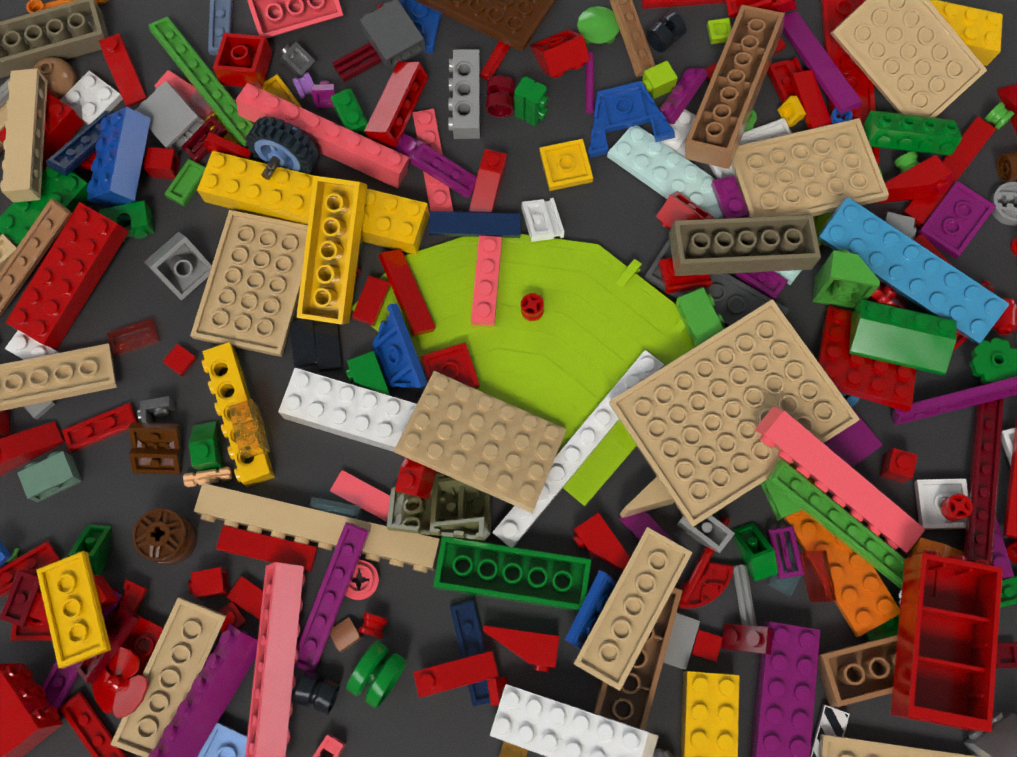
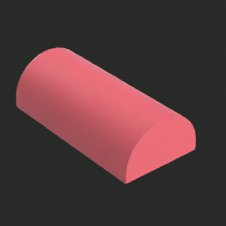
[247,0,343,39]

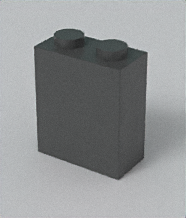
[360,0,426,71]

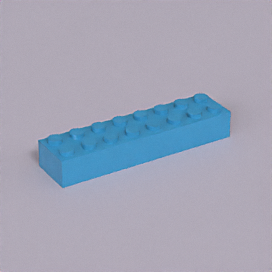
[817,197,1009,344]

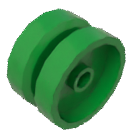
[346,641,408,709]

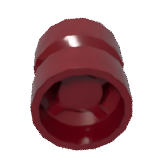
[486,76,515,118]

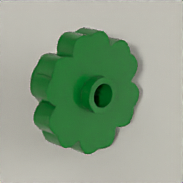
[969,338,1017,385]

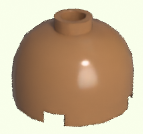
[32,57,78,100]

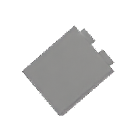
[135,81,205,153]

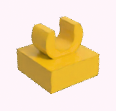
[778,96,806,128]

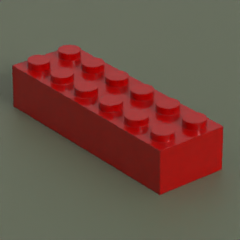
[5,202,129,349]

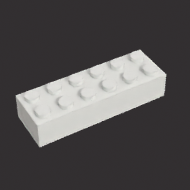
[278,368,417,452]
[490,684,658,757]

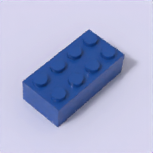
[87,107,151,208]

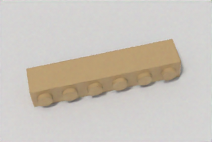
[0,68,48,203]

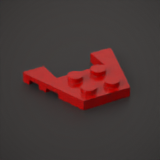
[119,579,164,675]

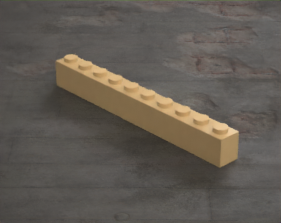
[194,483,441,573]

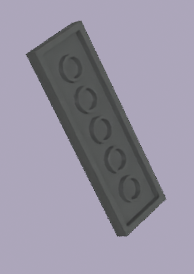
[644,240,789,327]

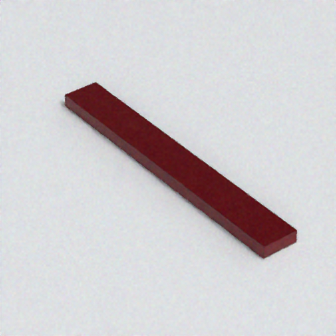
[964,380,1004,563]

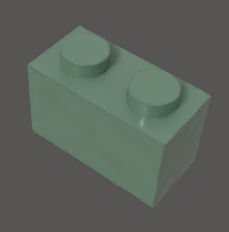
[17,451,82,503]

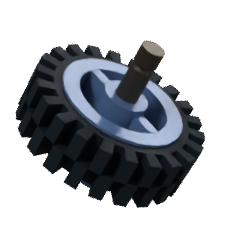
[246,116,319,180]

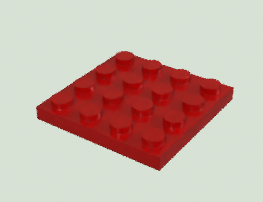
[817,305,916,412]

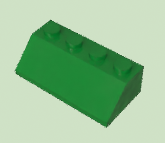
[849,299,957,375]

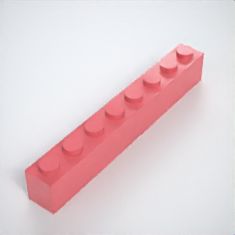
[236,83,409,189]
[755,406,926,553]
[245,562,305,757]

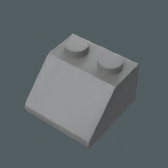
[144,232,212,301]

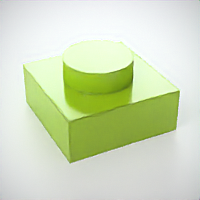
[707,18,732,44]

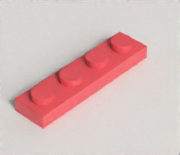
[471,236,502,326]

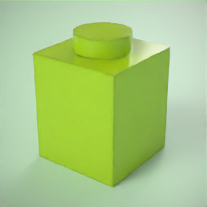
[641,61,678,99]

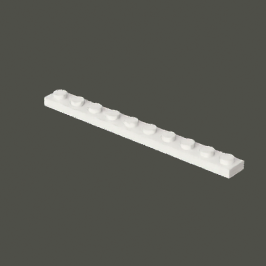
[492,350,664,547]

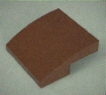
[128,422,182,474]

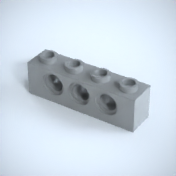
[448,49,480,139]

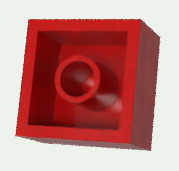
[213,33,273,89]

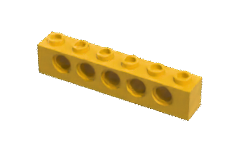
[202,342,275,487]

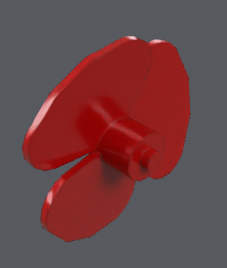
[92,647,149,718]

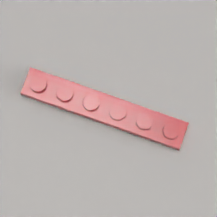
[412,109,453,212]

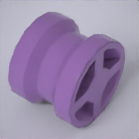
[292,72,314,100]

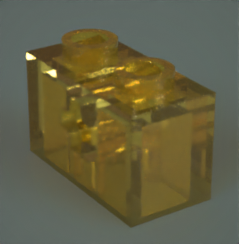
[228,399,270,459]

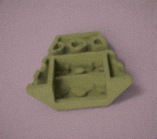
[387,473,492,541]

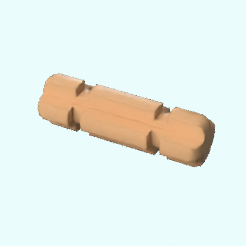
[183,467,232,487]

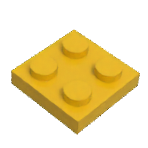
[539,139,593,191]

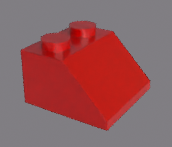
[530,29,590,78]

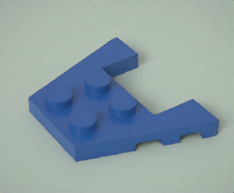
[588,81,675,158]

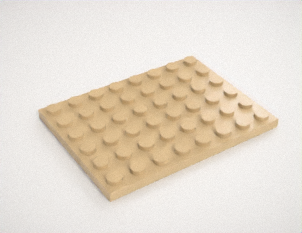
[609,299,860,528]

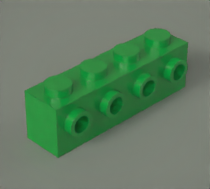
[863,110,962,156]

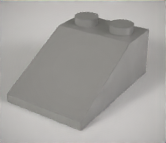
[963,711,1017,757]

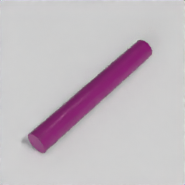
[585,52,594,114]

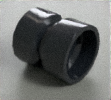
[645,11,687,53]
[294,670,341,715]

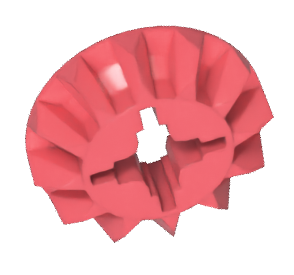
[346,560,379,600]

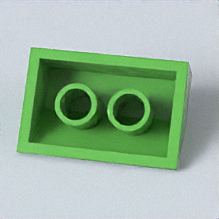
[812,250,880,310]

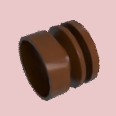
[132,508,197,565]

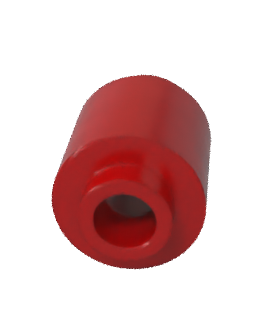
[992,298,1017,335]

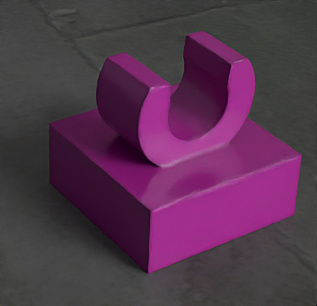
[312,80,336,108]

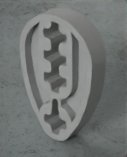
[990,182,1017,226]

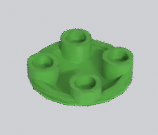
[577,6,619,44]

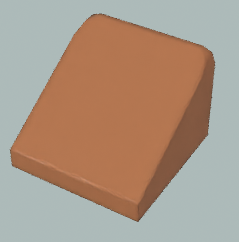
[330,617,363,652]

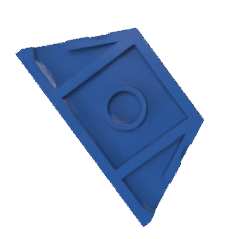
[372,304,428,388]

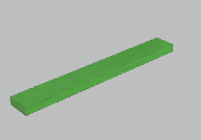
[148,16,254,149]
[766,459,905,590]

